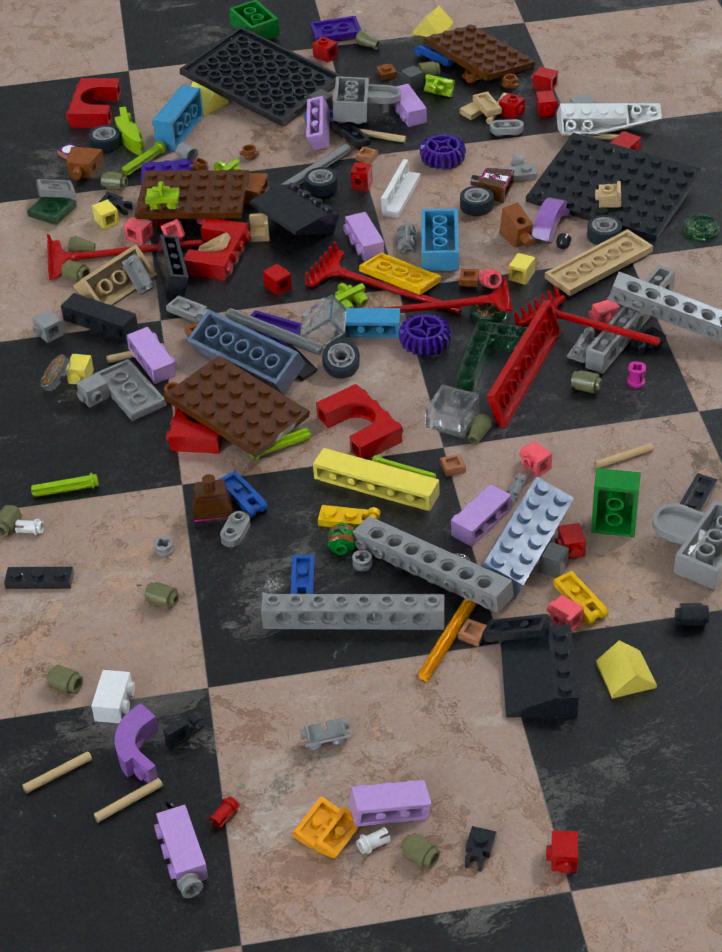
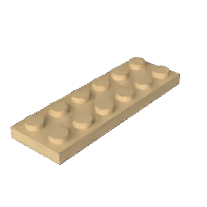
[545,229,653,296]

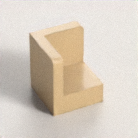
[249,213,269,242]

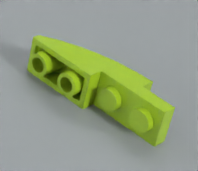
[114,107,145,156]

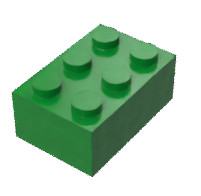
[229,0,280,40]
[591,468,641,537]

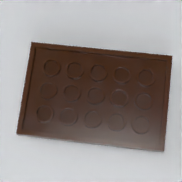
[424,24,535,81]
[135,169,250,219]
[164,356,310,458]

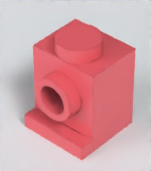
[124,217,154,245]
[161,219,186,241]
[588,297,620,324]
[519,441,552,478]
[547,595,584,633]

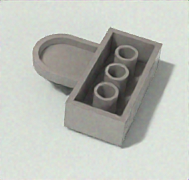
[333,77,401,124]
[652,500,722,590]

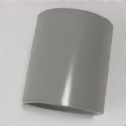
[176,142,198,161]

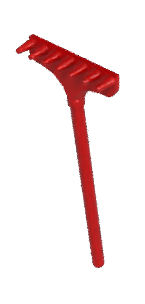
[47,234,204,280]
[305,242,462,313]
[384,277,512,313]
[514,286,660,345]

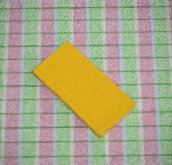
[359,253,441,295]

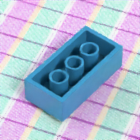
[152,85,204,152]
[421,209,459,272]

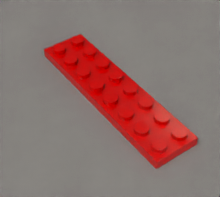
[487,300,561,428]

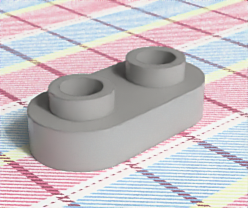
[490,119,524,136]
[220,511,250,547]

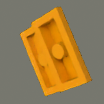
[291,796,360,859]

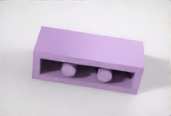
[390,84,427,127]
[306,96,330,151]
[343,212,385,261]
[127,327,177,384]
[451,484,511,547]
[349,780,431,827]
[154,805,208,882]

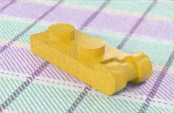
[318,505,381,529]
[553,571,609,626]

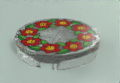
[41,354,71,391]

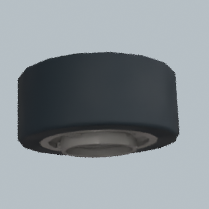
[89,125,122,153]
[304,167,338,197]
[460,186,494,216]
[587,215,622,245]
[323,339,360,379]

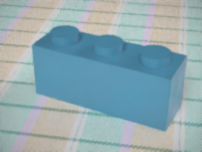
[341,308,401,338]

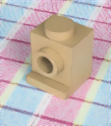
[595,181,621,208]

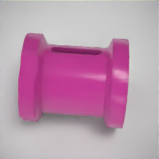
[627,361,646,388]

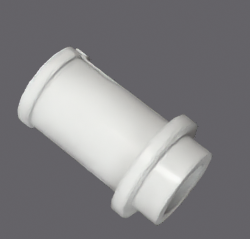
[15,519,44,536]
[356,827,391,854]

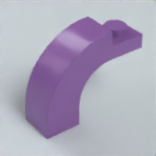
[531,197,570,242]
[115,703,158,783]

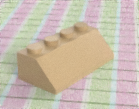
[73,244,157,305]

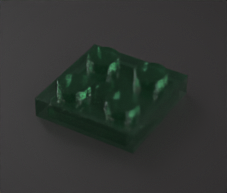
[27,197,77,225]

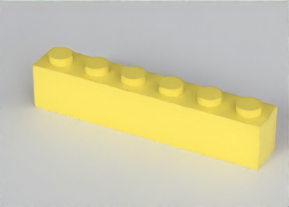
[313,448,439,511]

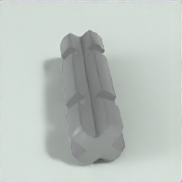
[507,473,527,507]

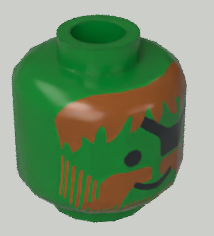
[328,522,356,555]

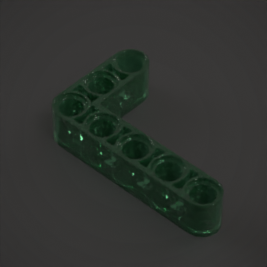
[457,321,527,397]

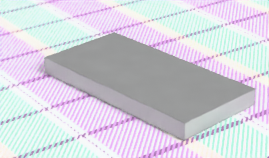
[97,359,167,421]

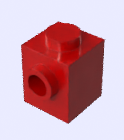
[312,37,338,63]
[532,66,558,91]
[536,91,558,117]
[499,93,526,119]
[351,162,373,191]
[263,264,292,296]
[555,523,586,559]
[546,831,578,873]

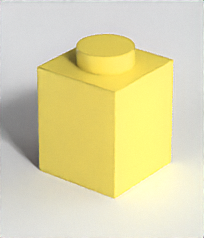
[92,199,120,230]
[509,253,535,285]
[66,354,94,384]

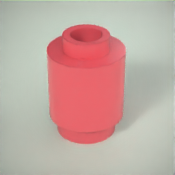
[478,268,502,289]

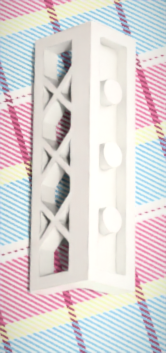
[381,159,420,219]

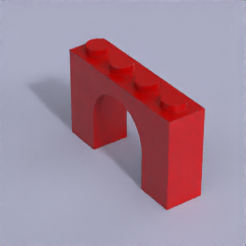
[66,78,121,128]
[184,218,251,281]
[316,384,403,460]
[166,407,223,454]

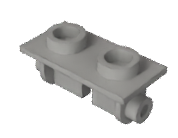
[397,218,417,254]
[121,254,155,295]
[566,327,596,363]
[300,718,352,750]

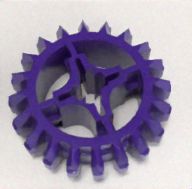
[420,133,466,170]
[399,313,451,356]

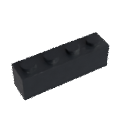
[156,235,189,296]
[61,293,138,341]

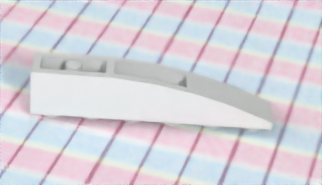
[557,103,662,136]

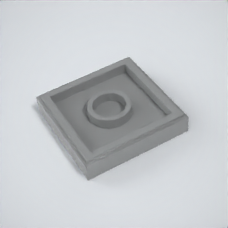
[36,179,75,198]

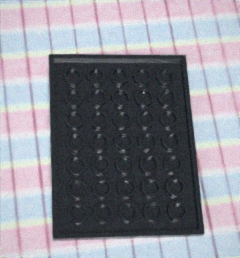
[180,26,342,126]
[526,133,701,241]

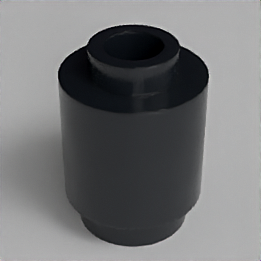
[675,603,709,626]

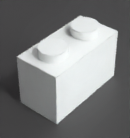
[91,670,135,723]

